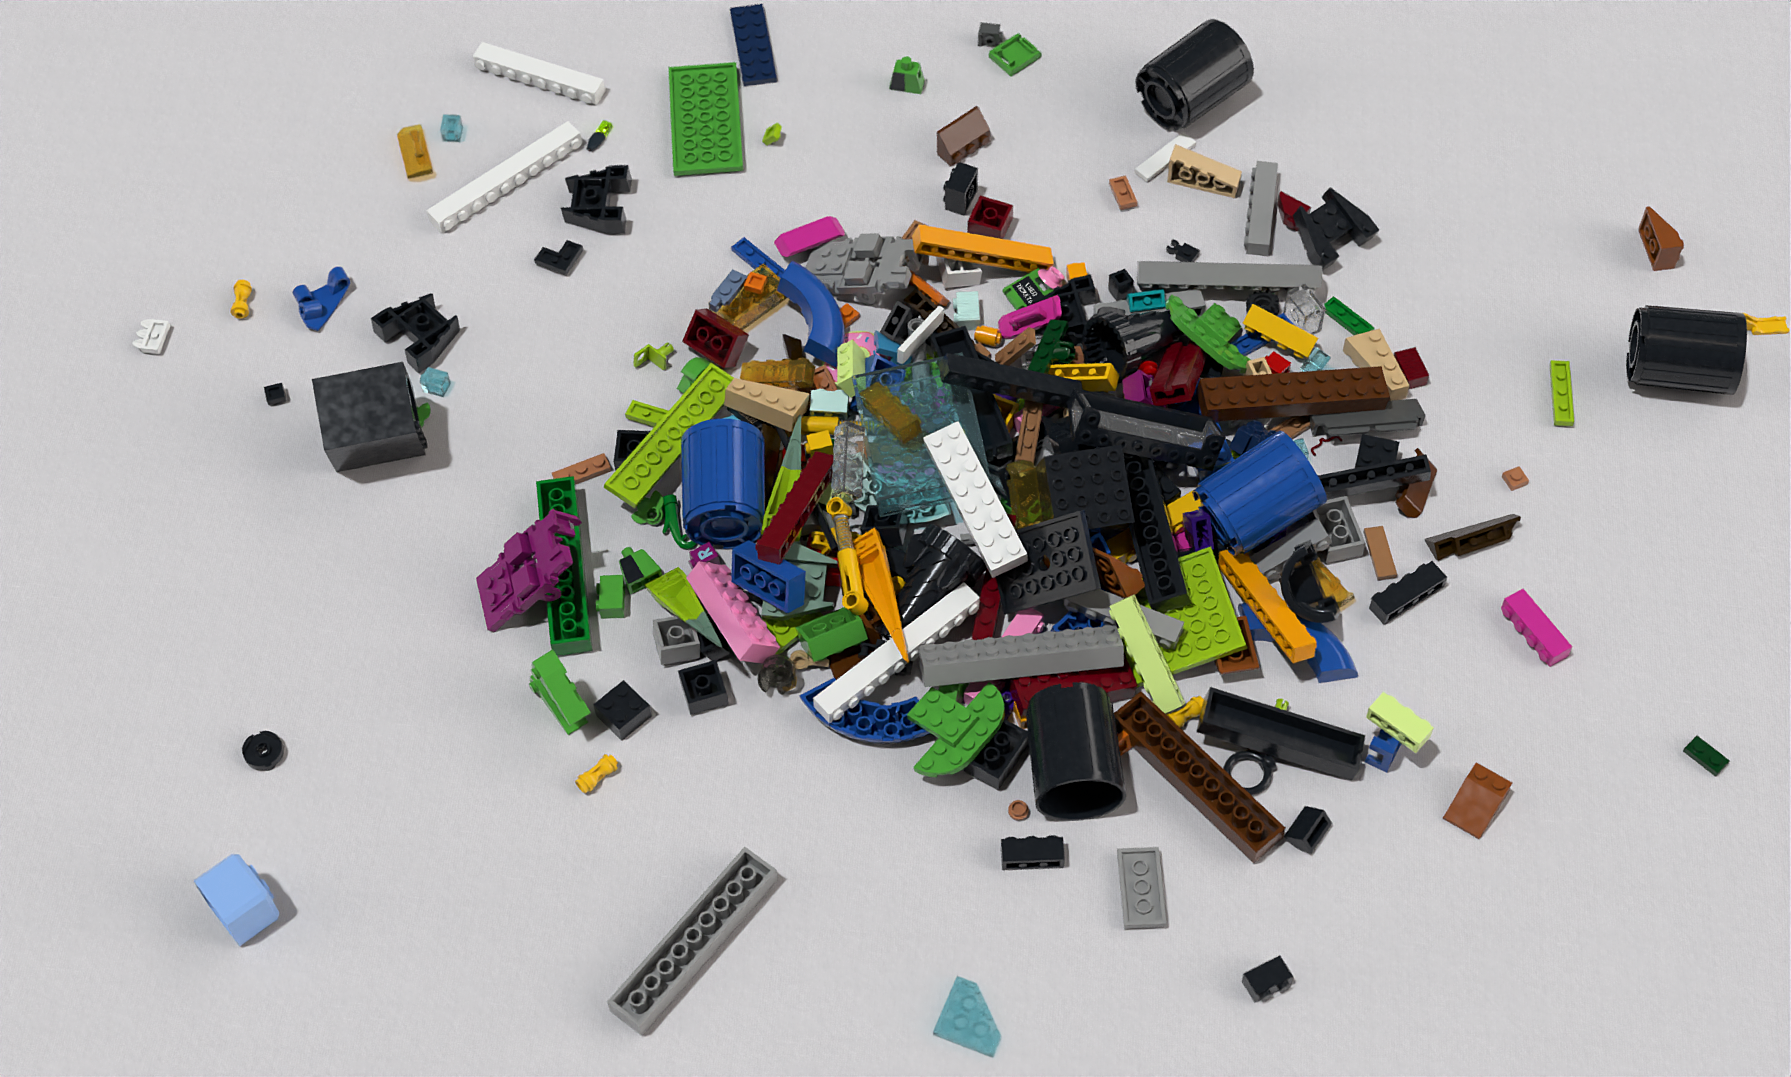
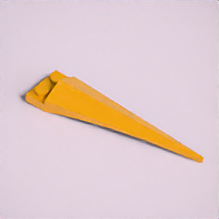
[851,527,909,663]

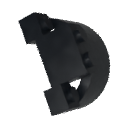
[1279,540,1341,623]

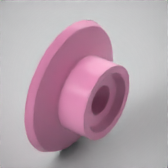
[1038,267,1064,289]

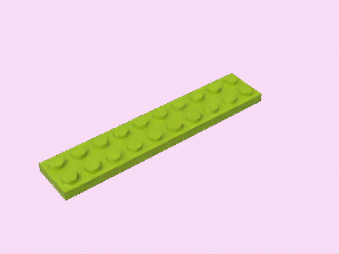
[604,363,734,508]

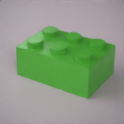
[795,607,868,662]

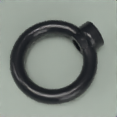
[1223,750,1276,795]

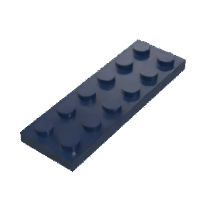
[730,4,777,87]

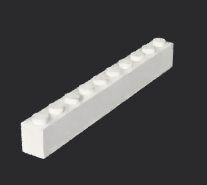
[426,121,582,234]
[813,582,980,723]

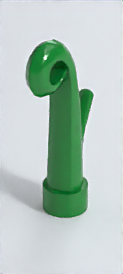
[662,494,696,549]

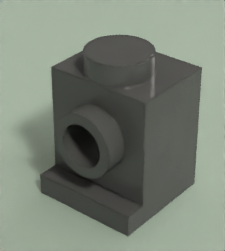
[978,22,1003,47]

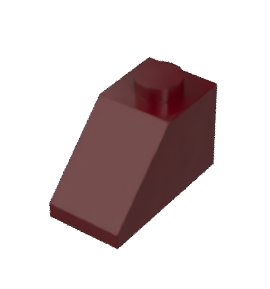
[1277,191,1311,232]

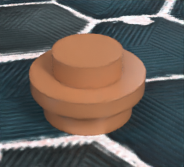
[1008,800,1029,820]

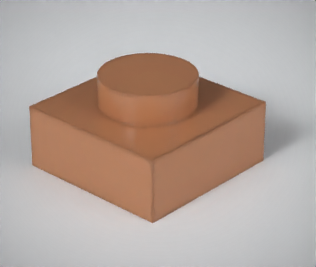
[1502,466,1529,491]

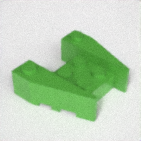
[529,649,591,735]

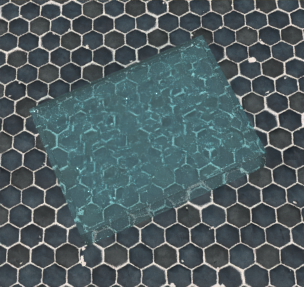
[852,352,992,517]

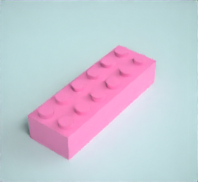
[686,561,780,664]

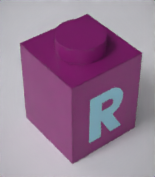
[688,542,720,570]

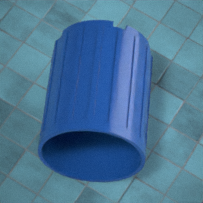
[681,419,765,549]
[1192,430,1327,556]

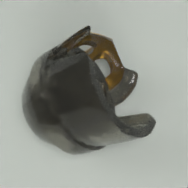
[758,654,797,695]

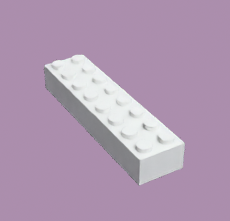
[923,421,1028,578]

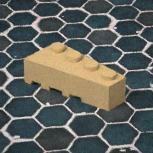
[1167,144,1242,198]
[1343,329,1409,401]
[724,378,809,432]

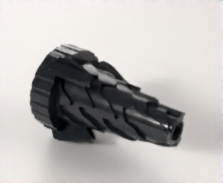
[1082,306,1188,383]
[880,524,987,640]

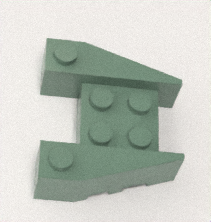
[761,542,839,621]

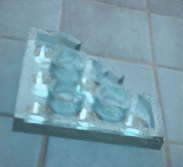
[933,976,1001,1058]

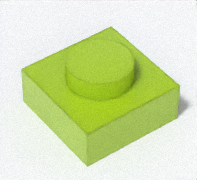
[762,123,782,145]

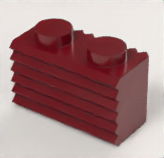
[1394,347,1429,389]

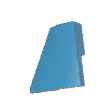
[874,330,912,367]

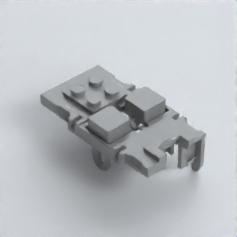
[805,233,929,305]

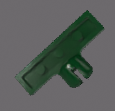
[1028,319,1076,374]

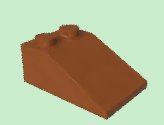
[1638,206,1684,271]
[1092,547,1145,599]
[1214,616,1259,675]
[1443,762,1512,839]

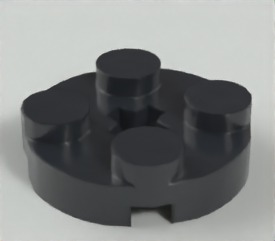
[242,731,284,771]

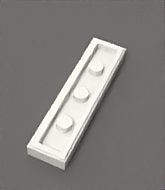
[1135,132,1196,182]
[897,306,944,365]

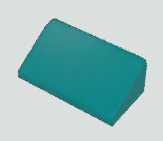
[1126,289,1166,312]

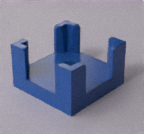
[1365,729,1402,773]

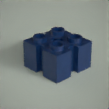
[1229,420,1276,455]

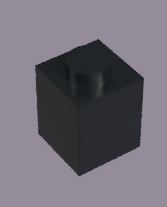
[1108,269,1134,301]

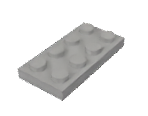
[1117,847,1167,929]

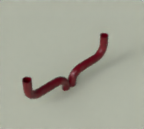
[1311,436,1343,456]

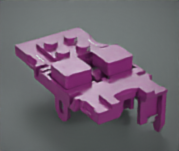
[476,509,582,632]

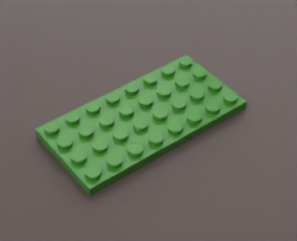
[668,62,743,176]

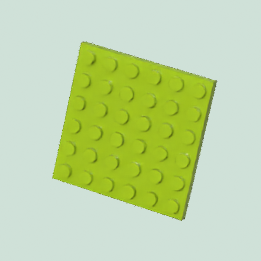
[1117,546,1247,688]

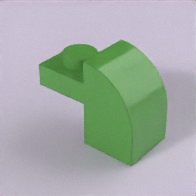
[677,357,716,393]

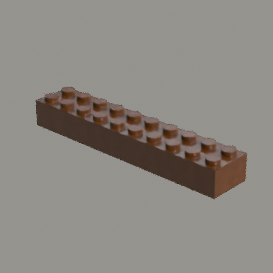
[1196,366,1390,422]
[1114,691,1286,863]

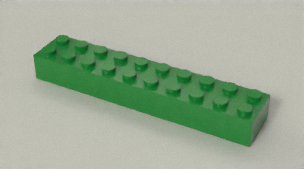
[536,476,593,656]

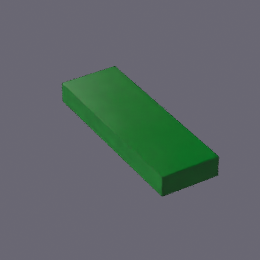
[1321,296,1375,335]

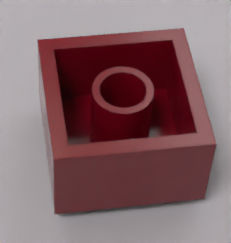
[967,195,1013,239]

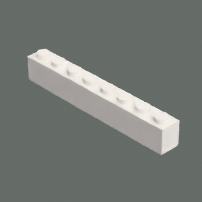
[473,42,605,105]

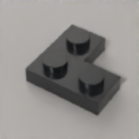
[534,240,583,275]

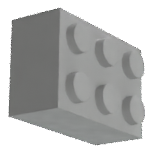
[1307,496,1366,563]

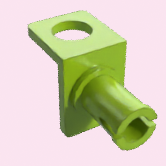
[633,342,674,370]

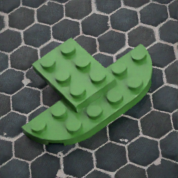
[1165,295,1251,374]
[907,682,1005,777]

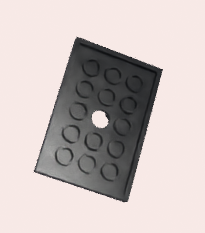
[996,510,1101,615]

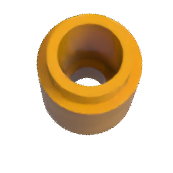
[974,325,1002,347]

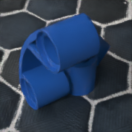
[292,267,350,331]

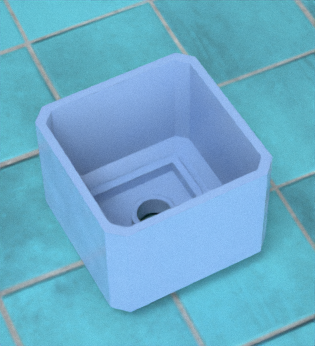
[194,854,279,946]

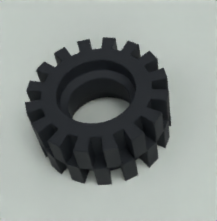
[1246,290,1279,316]

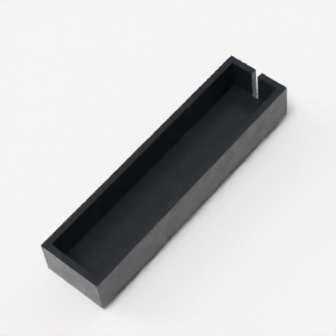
[930,326,1013,464]
[1196,687,1366,781]

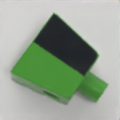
[889,56,924,94]
[619,547,662,595]

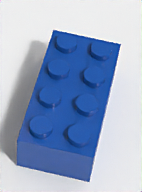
[731,540,806,613]

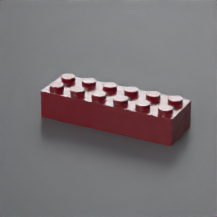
[1009,652,1137,719]

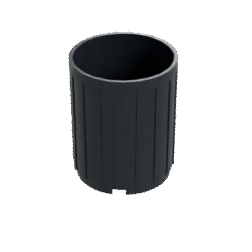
[1135,19,1254,131]
[1626,305,1747,395]
[1026,682,1126,821]

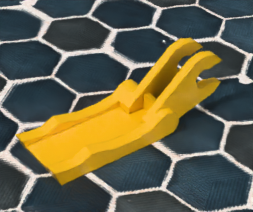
[1744,313,1790,335]

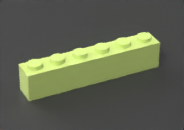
[1109,594,1185,713]

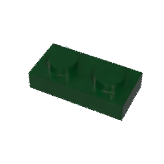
[1683,735,1730,777]

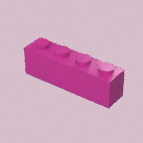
[1501,588,1572,667]

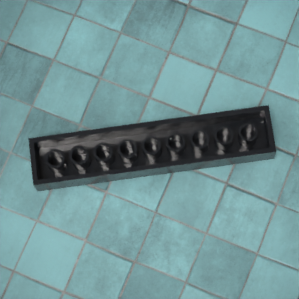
[1123,430,1192,613]

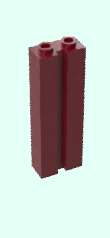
[1149,340,1208,406]

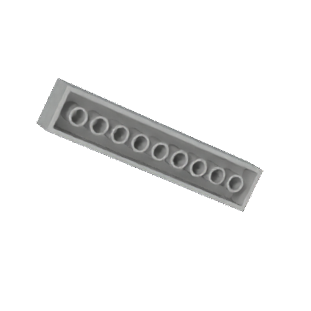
[1137,261,1322,291]
[919,625,1124,687]
[607,847,778,1036]

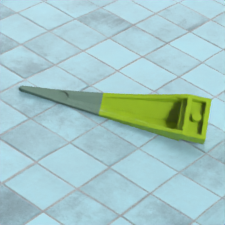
[761,415,801,542]
[645,567,722,647]

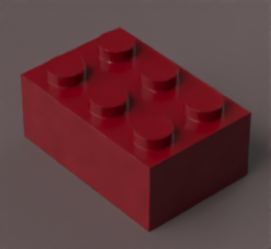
[682,308,749,368]

